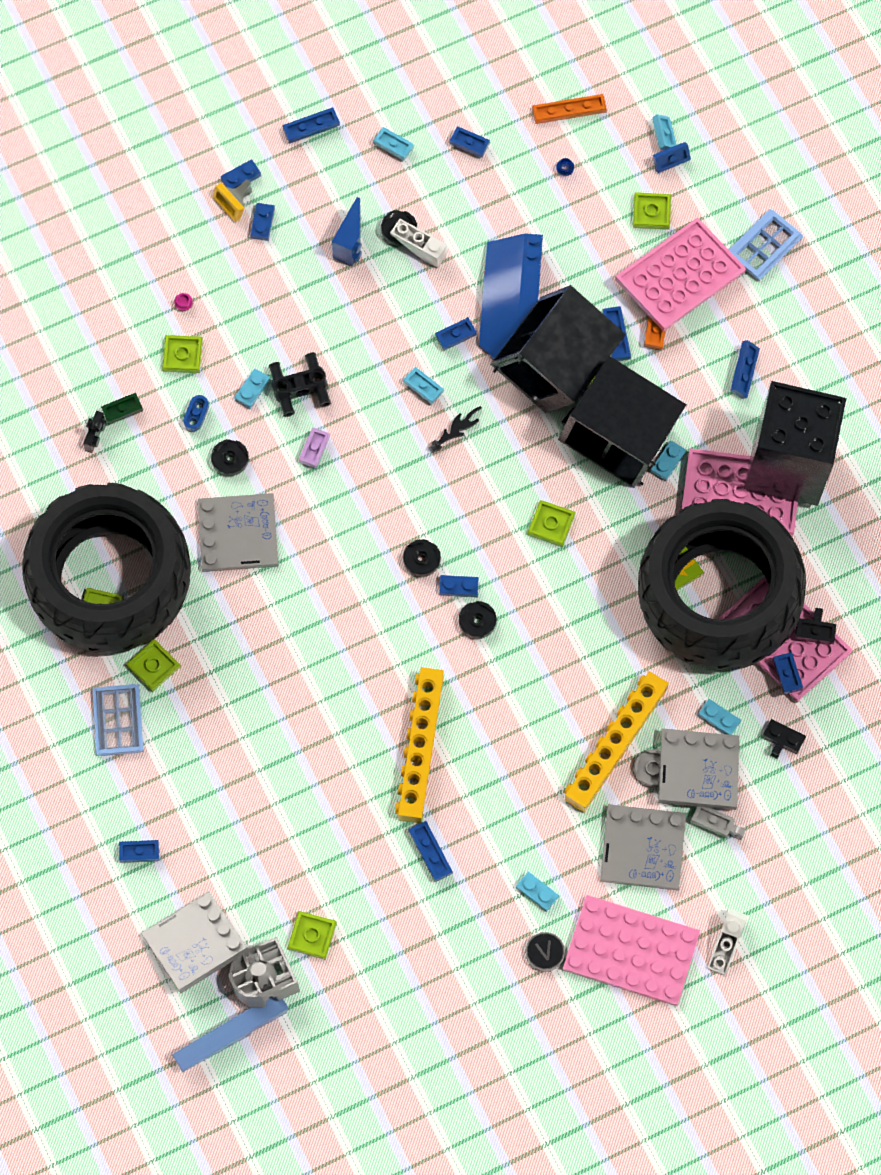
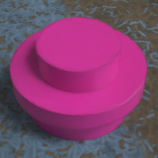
[174,293,193,311]

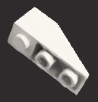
[390,219,447,269]
[707,909,748,975]

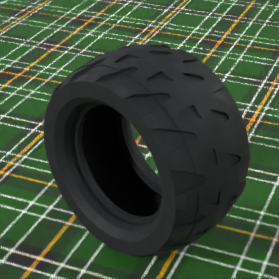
[22,483,191,653]
[638,499,806,671]

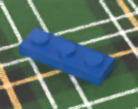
[282,107,340,143]
[602,306,631,361]
[730,340,760,399]
[409,821,453,882]

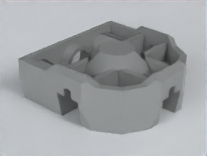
[228,937,300,1008]

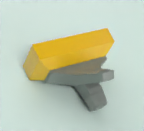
[212,179,252,222]

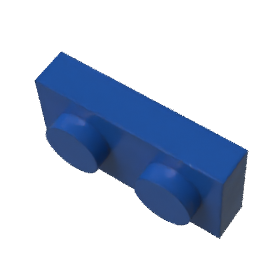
[449,126,490,158]
[652,142,691,173]
[220,159,261,189]
[250,203,275,241]
[435,317,477,351]
[439,575,479,598]
[773,652,803,695]
[119,840,160,863]

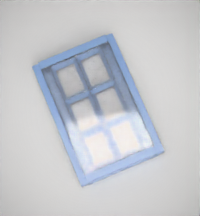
[729,209,803,281]
[93,684,144,756]

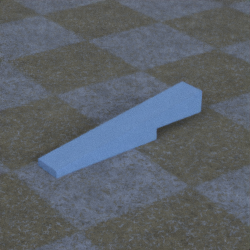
[172,996,289,1073]

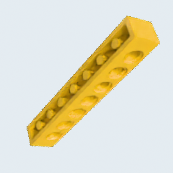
[395,667,444,823]
[564,671,669,813]

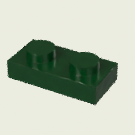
[101,392,143,425]

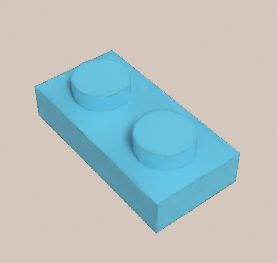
[652,114,677,150]
[373,127,414,161]
[403,367,444,405]
[234,368,271,409]
[650,441,687,481]
[698,699,741,735]
[516,871,559,912]

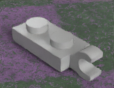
[691,807,746,840]

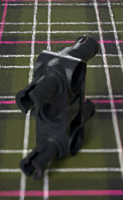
[269,352,331,417]

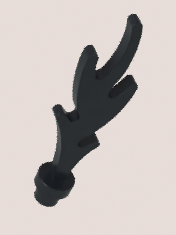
[429,406,482,453]

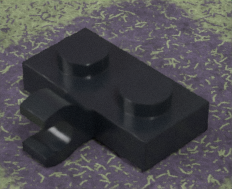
[83,411,106,453]
[795,608,837,644]
[762,719,806,759]

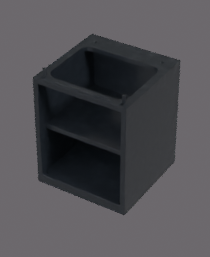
[490,285,626,413]
[558,356,687,488]
[744,381,847,506]

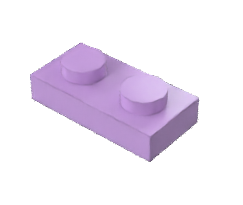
[299,427,330,469]

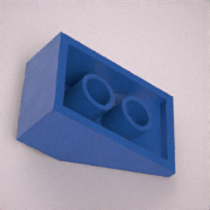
[332,197,362,267]

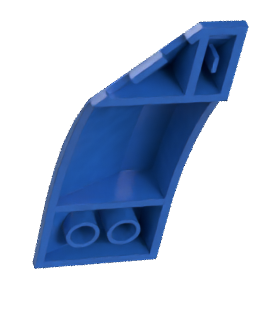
[479,233,543,360]

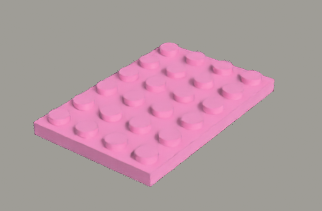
[615,217,746,332]
[682,448,798,536]
[717,577,853,703]
[563,895,701,1006]

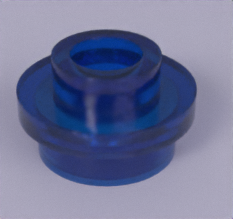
[556,158,574,176]

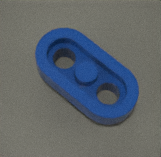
[183,395,209,431]

